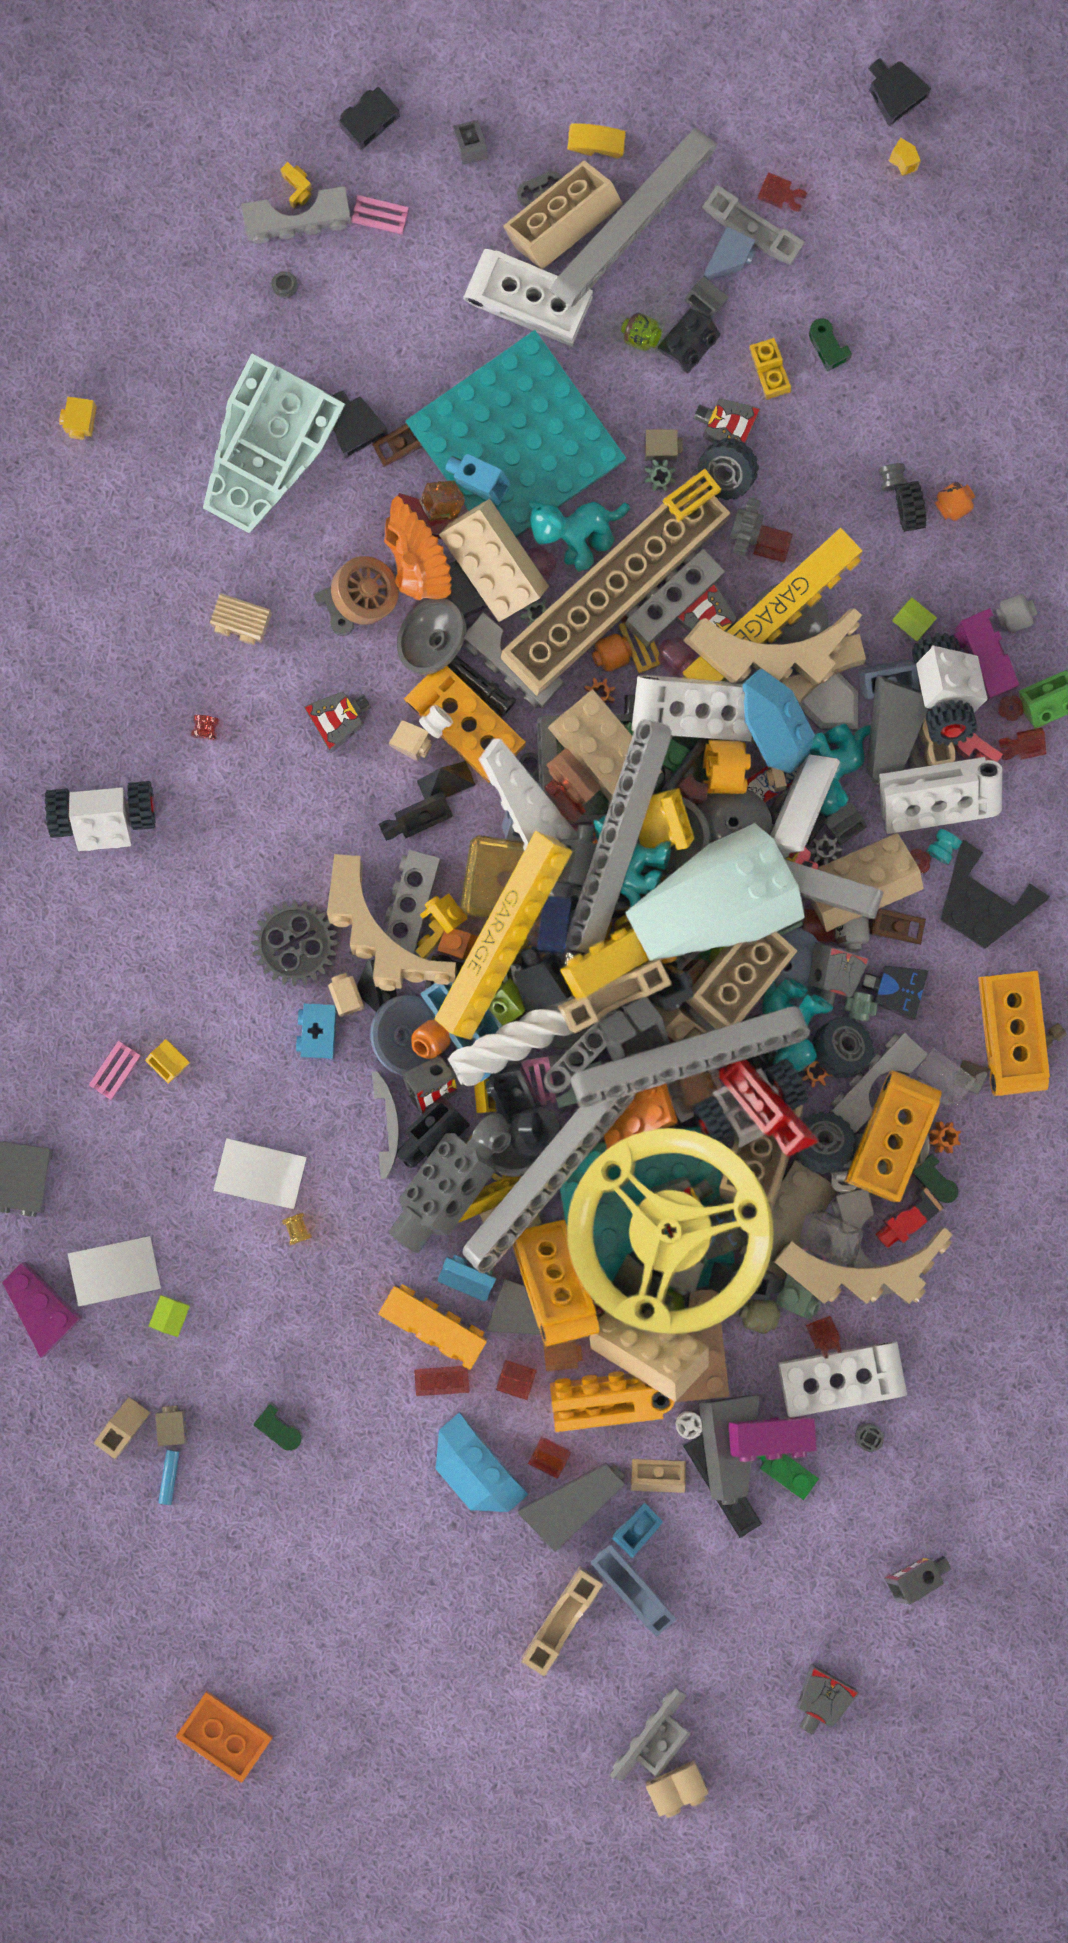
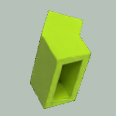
[892,597,937,641]
[148,1295,190,1337]

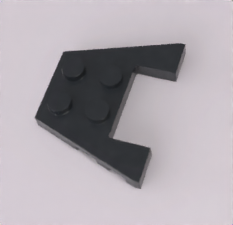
[940,840,1050,949]

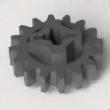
[730,497,764,556]

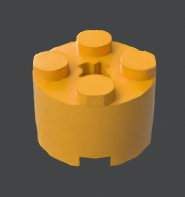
[703,740,751,794]

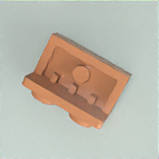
[546,748,600,806]

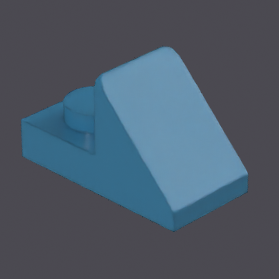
[613,1503,663,1558]

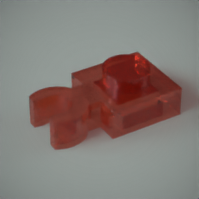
[757,172,807,212]
[998,727,1046,760]
[544,779,586,822]
[805,1316,842,1359]

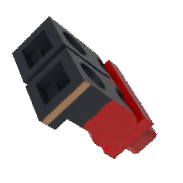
[875,1186,944,1248]

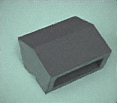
[684,276,728,319]
[825,802,867,845]

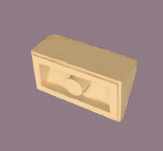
[631,1459,686,1493]

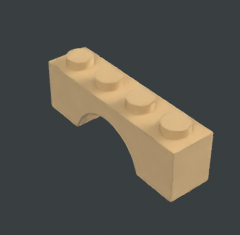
[558,959,671,1033]
[521,1566,603,1676]

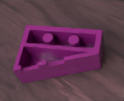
[953,608,1019,701]
[2,1262,82,1358]
[729,1416,817,1462]

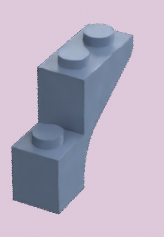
[590,1545,677,1637]

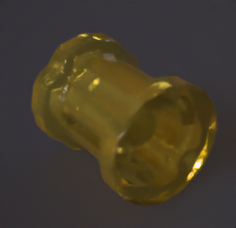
[281,1212,312,1245]

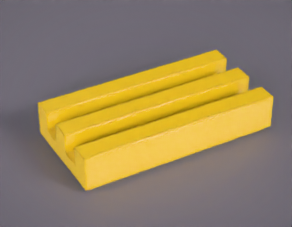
[663,469,721,522]
[618,623,663,674]

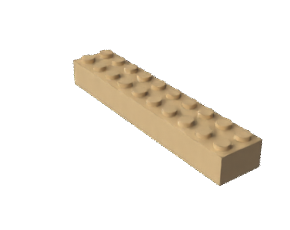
[501,475,730,696]

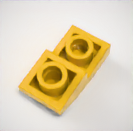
[567,123,626,159]
[749,338,791,400]
[415,915,444,959]

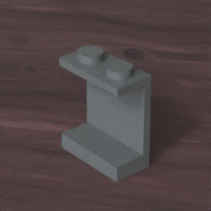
[0,1141,54,1217]

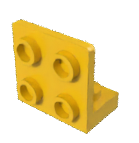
[638,788,695,850]

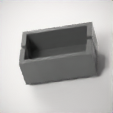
[599,997,670,1062]

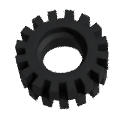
[895,481,927,532]

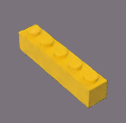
[458,1176,522,1223]

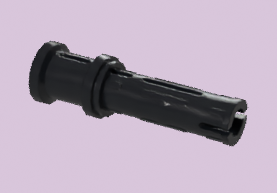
[447,655,517,718]

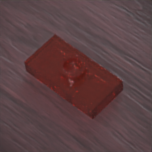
[414,1366,470,1396]

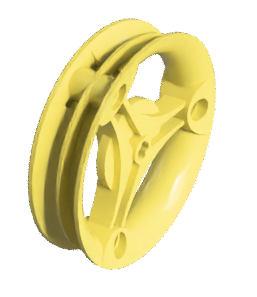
[567,1129,774,1334]

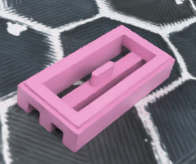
[351,195,409,234]
[89,1041,141,1100]
[522,1056,557,1105]

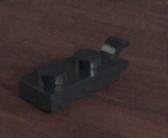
[378,791,454,841]

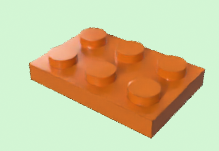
[604,1083,678,1150]
[175,1691,273,1783]

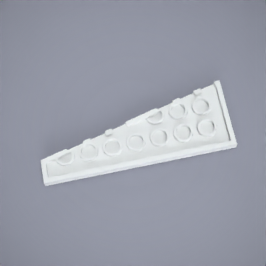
[480,739,583,923]

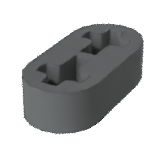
[517,171,563,207]

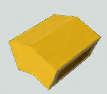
[889,138,921,176]
[145,1039,190,1084]
[474,1078,496,1113]

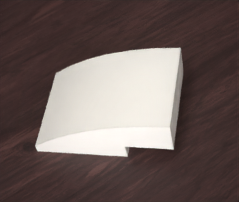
[214,1138,307,1209]
[68,1236,161,1307]

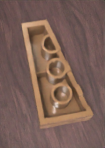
[676,1288,730,1402]

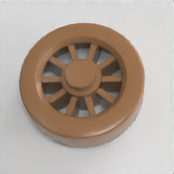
[331,556,399,625]

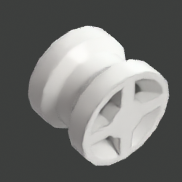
[419,705,453,738]
[675,1411,702,1439]

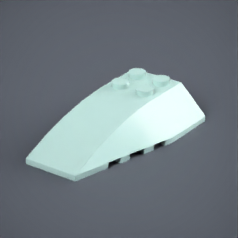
[203,354,345,533]
[626,823,805,961]

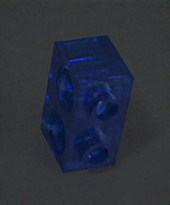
[537,896,572,955]

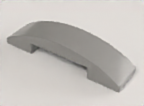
[702,185,805,265]
[372,1072,399,1179]

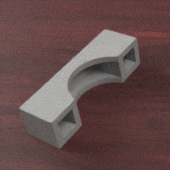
[241,186,352,244]
[463,613,563,709]
[830,1033,928,1133]
[831,1189,894,1296]

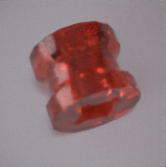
[190,715,220,741]

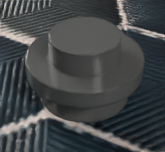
[271,271,298,298]

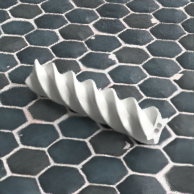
[448,995,575,1086]

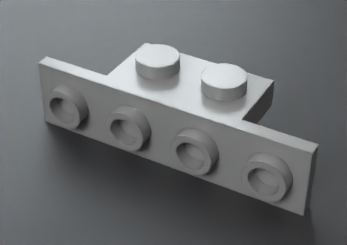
[610,1688,691,1781]

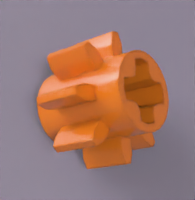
[584,678,615,703]
[801,1060,832,1088]
[928,1121,961,1154]

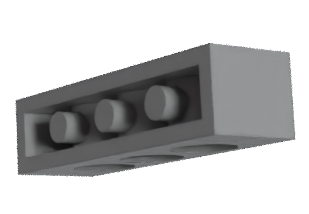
[625,549,725,648]
[384,850,441,954]

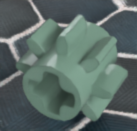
[644,458,676,491]
[521,599,547,627]
[844,992,878,1022]

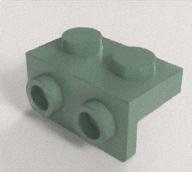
[776,1274,821,1320]

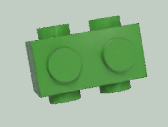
[1018,670,1068,729]

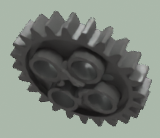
[251,900,338,987]

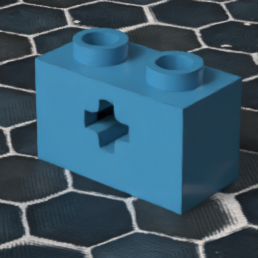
[296,1003,337,1059]

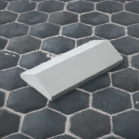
[770,754,840,854]

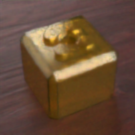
[460,835,543,929]

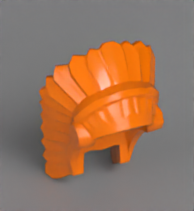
[384,495,452,600]

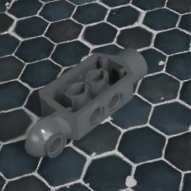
[388,1113,511,1253]

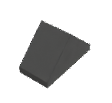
[453,120,488,165]

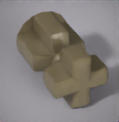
[1045,1023,1067,1049]

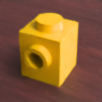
[59,396,97,440]

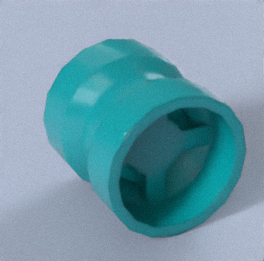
[926,828,962,865]

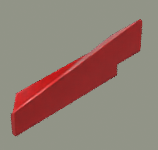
[719,1059,818,1156]

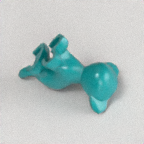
[528,500,630,572]
[809,723,871,817]
[594,815,672,920]
[762,978,834,1072]

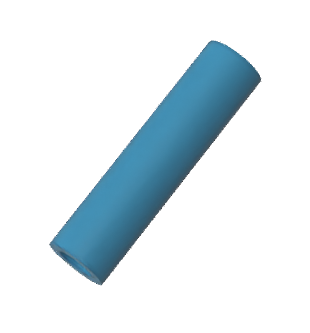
[158,1449,180,1505]

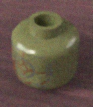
[739,1299,780,1334]

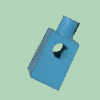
[446,454,511,506]

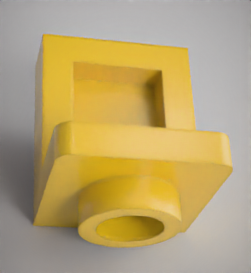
[280,162,312,209]
[420,893,468,934]

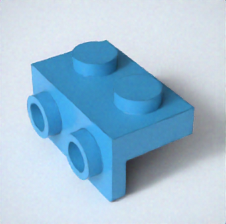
[438,1254,497,1302]

